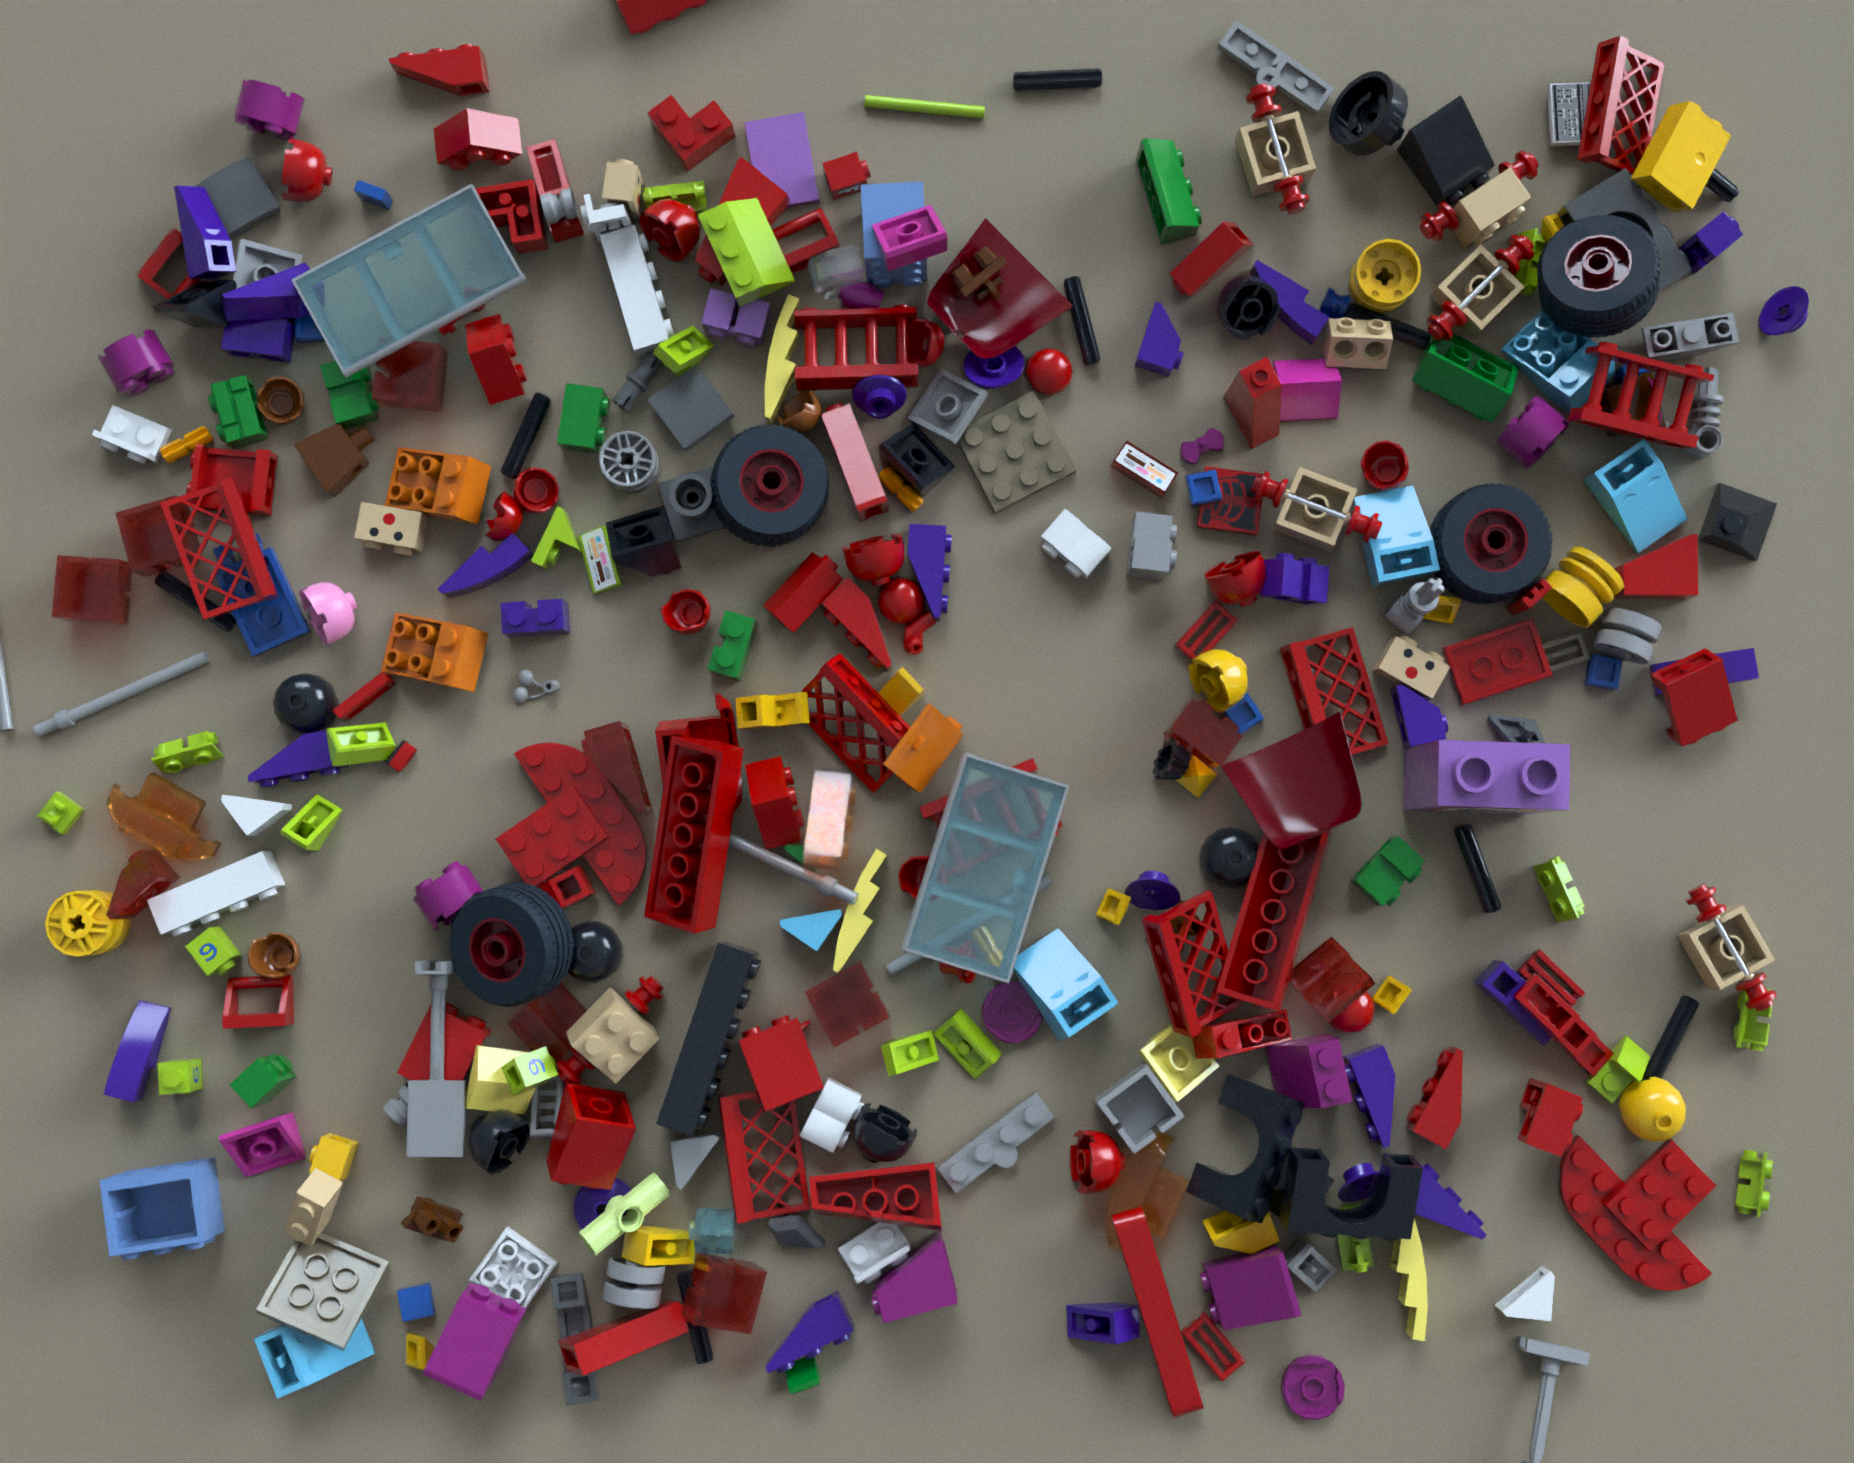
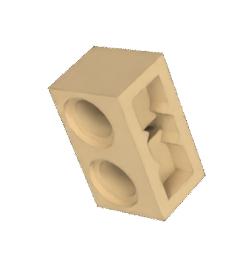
[1323,317,1393,369]

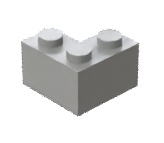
[1126,511,1177,581]

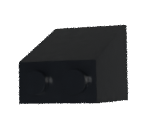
[1397,95,1495,206]

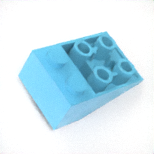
[1501,309,1616,414]
[1584,438,1687,554]
[1353,485,1440,587]
[1013,928,1118,1040]
[254,1318,375,1399]

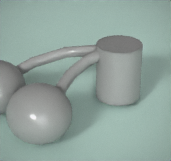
[513,669,560,703]

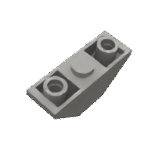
[1641,313,1739,361]

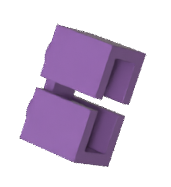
[701,288,772,347]

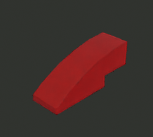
[526,139,584,243]

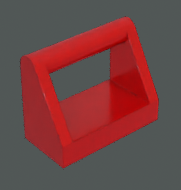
[772,208,841,274]
[136,228,201,298]
[222,974,294,1029]

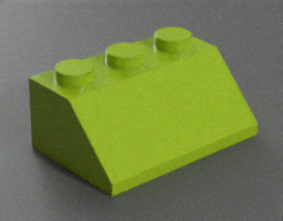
[698,198,795,307]

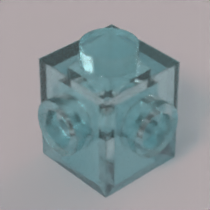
[689,1207,736,1254]

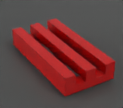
[1505,579,1552,615]
[1174,600,1238,663]
[333,672,396,721]
[1517,949,1585,1006]
[1181,1311,1246,1382]

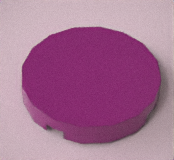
[982,981,1043,1043]
[1281,1354,1345,1420]

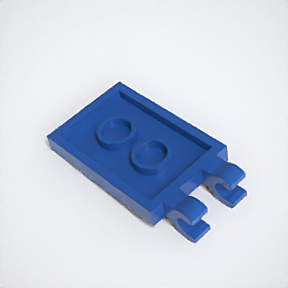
[213,533,311,657]

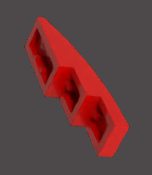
[1513,973,1614,1076]

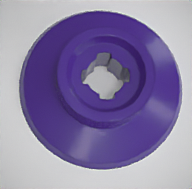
[1759,286,1809,335]
[852,375,907,419]
[1125,871,1181,910]
[1338,1163,1379,1202]

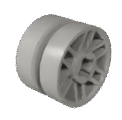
[599,431,660,493]
[1593,607,1662,665]
[602,1255,666,1309]

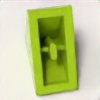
[280,794,343,851]

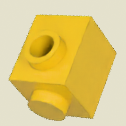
[308,1133,359,1181]

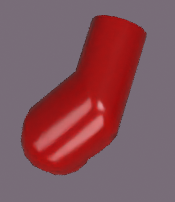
[903,611,936,655]

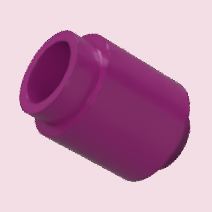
[838,277,884,309]

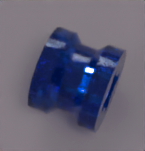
[1318,287,1351,319]

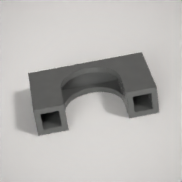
[1557,168,1692,292]

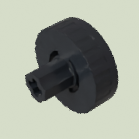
[1329,71,1408,156]

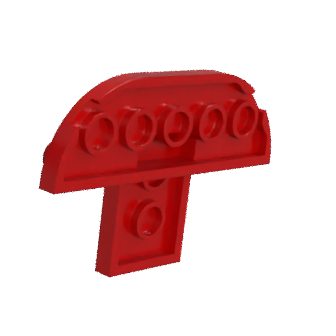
[495,743,646,906]
[1559,1135,1717,1291]

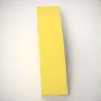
[765,294,801,425]
[833,848,887,973]
[1390,1219,1428,1341]

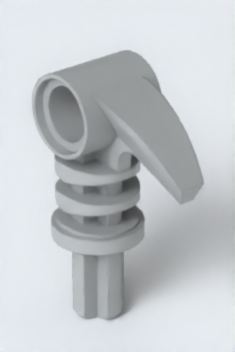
[1665,367,1723,459]
[1383,577,1445,635]

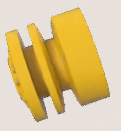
[1348,238,1421,313]
[1542,546,1624,628]
[45,890,131,957]

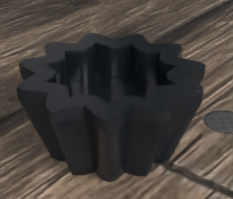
[1152,737,1191,780]

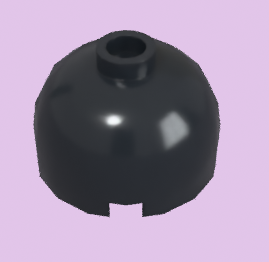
[1217,275,1280,340]
[273,673,339,734]
[1199,827,1259,889]
[568,921,623,983]
[853,1103,917,1163]
[468,1109,530,1175]

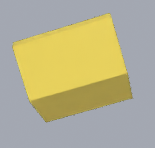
[1138,1024,1219,1103]
[465,1045,536,1115]

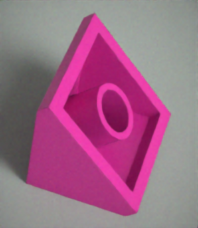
[872,205,948,271]
[1273,358,1342,422]
[219,1112,305,1177]

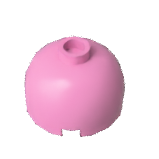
[299,582,357,645]

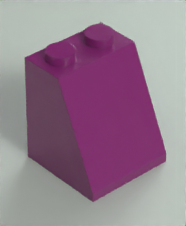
[1265,1033,1352,1108]
[871,1231,958,1323]
[1199,1244,1302,1330]
[423,1282,527,1401]

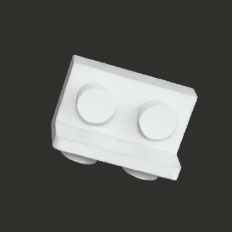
[580,194,632,242]
[92,405,172,464]
[838,1222,910,1284]

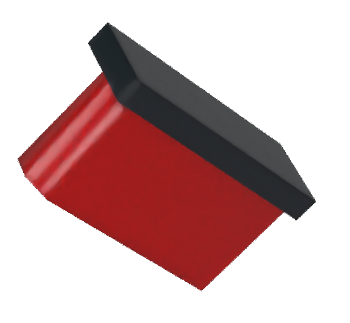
[385,740,417,773]

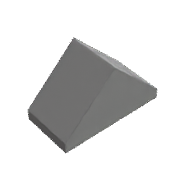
[670,1131,722,1190]
[1284,1236,1337,1293]

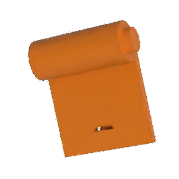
[884,703,964,794]

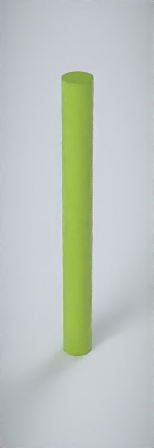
[864,95,985,119]

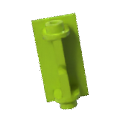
[643,180,707,212]
[1513,228,1546,296]
[151,730,224,774]
[1533,856,1585,923]
[1733,989,1773,1051]
[1735,1150,1773,1217]
[1336,1204,1374,1273]

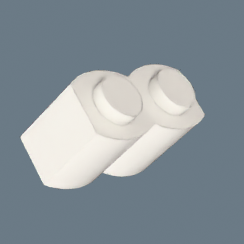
[1040,509,1111,579]
[800,1077,864,1153]

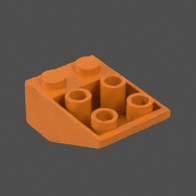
[384,447,492,525]
[381,612,489,692]

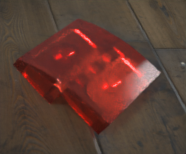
[1289,937,1375,1024]
[507,982,587,1063]

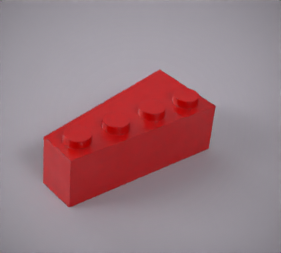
[809,1162,942,1231]

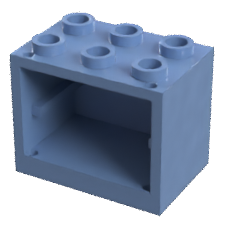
[861,181,927,288]
[99,1157,225,1260]

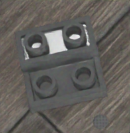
[195,157,281,238]
[648,364,735,452]

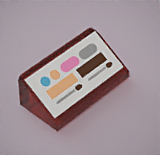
[1110,441,1178,499]

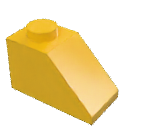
[878,667,924,716]
[1202,1210,1280,1254]
[621,1226,698,1266]

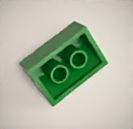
[1136,138,1202,245]
[1411,333,1519,423]

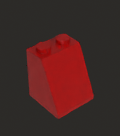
[546,1082,636,1190]

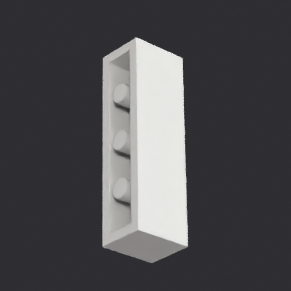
[600,225,675,357]
[147,851,285,937]

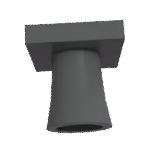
[658,466,725,543]

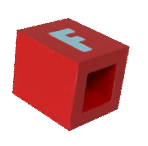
[822,151,871,201]

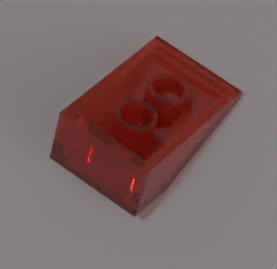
[581,721,654,815]

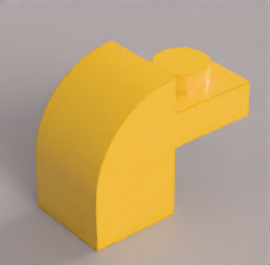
[735,692,810,729]

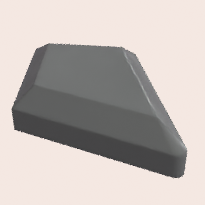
[1487,714,1545,743]
[769,1213,825,1248]

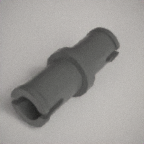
[612,352,663,412]

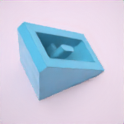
[779,909,843,951]

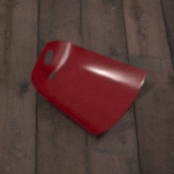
[927,218,1073,359]
[1221,711,1362,849]

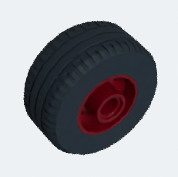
[1537,215,1660,338]
[710,424,829,547]
[1430,483,1553,604]
[450,882,574,1007]

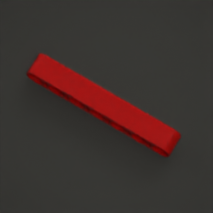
[1111,1206,1204,1418]

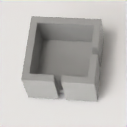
[1094,1062,1185,1154]

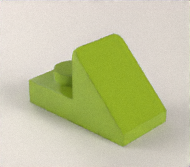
[653,325,715,377]
[531,506,582,571]
[881,1030,939,1076]
[1585,1035,1650,1104]

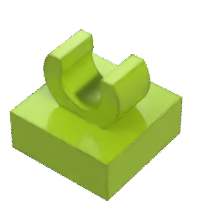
[37,791,84,835]

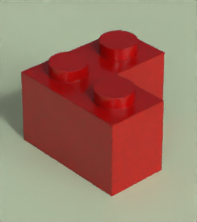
[647,95,736,172]
[433,108,522,170]
[475,179,548,254]
[465,313,528,405]
[745,756,805,849]
[1517,1078,1583,1157]

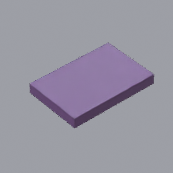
[745,112,820,208]

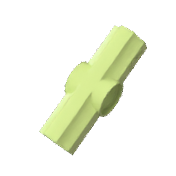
[579,1173,670,1256]

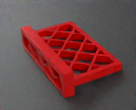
[1577,36,1665,175]
[160,477,279,620]
[1280,627,1389,755]
[801,653,910,793]
[1141,890,1243,1038]
[718,1090,811,1224]

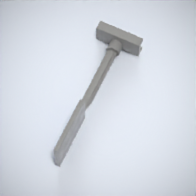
[407,959,466,1157]
[1517,1336,1590,1463]

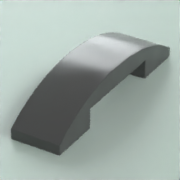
[550,1273,599,1405]

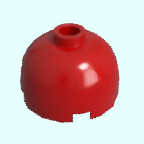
[282,138,333,202]
[639,199,700,262]
[842,533,905,586]
[1204,551,1266,607]
[1069,1130,1125,1194]

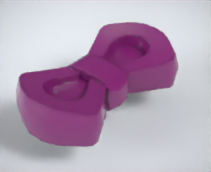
[1180,428,1224,465]

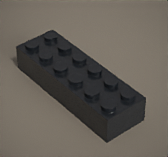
[656,941,761,1136]

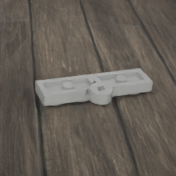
[1217,20,1335,116]
[937,1091,1055,1193]

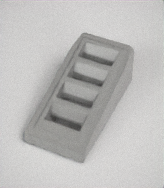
[530,1075,565,1140]

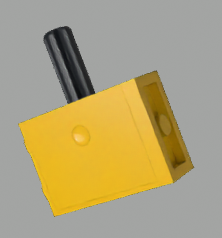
[1631,101,1739,212]

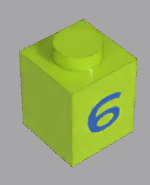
[185,926,242,976]
[501,1046,558,1096]
[158,1058,203,1095]

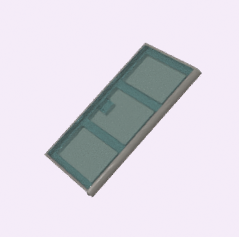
[291,184,526,378]
[901,752,1070,983]

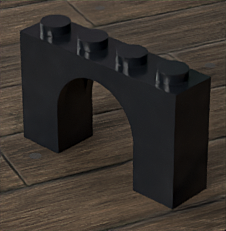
[1186,1074,1305,1223]
[1279,1147,1423,1241]

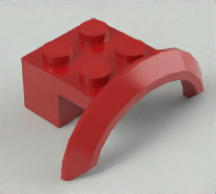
[655,693,743,813]

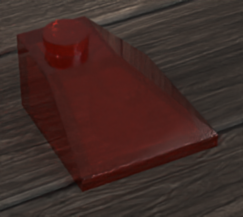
[106,849,180,920]

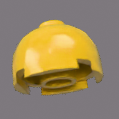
[1188,649,1248,712]
[1619,1077,1686,1142]

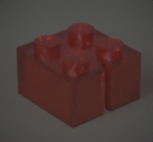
[372,338,448,412]
[115,495,203,577]
[52,555,133,625]
[1163,699,1243,769]
[805,960,890,1047]
[681,1252,767,1334]

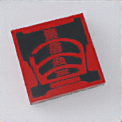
[1196,466,1264,536]

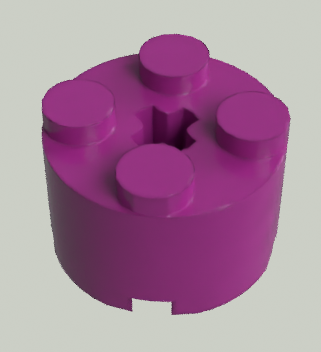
[234,79,305,141]
[98,330,175,396]
[1497,395,1571,470]
[413,861,484,931]

